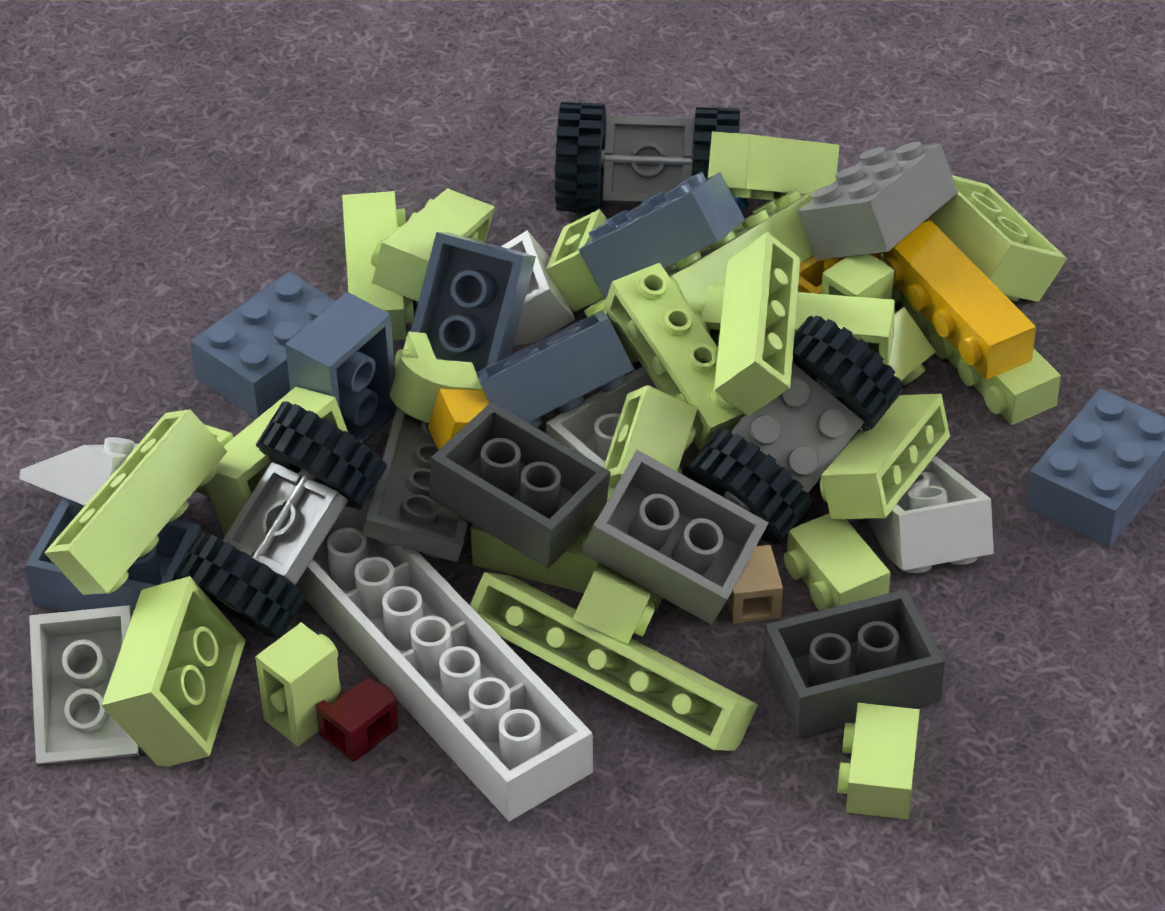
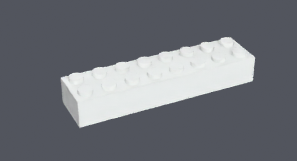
[290,499,593,822]

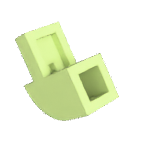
[390,332,483,423]

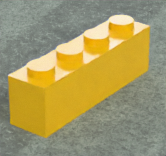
[882,220,1036,380]

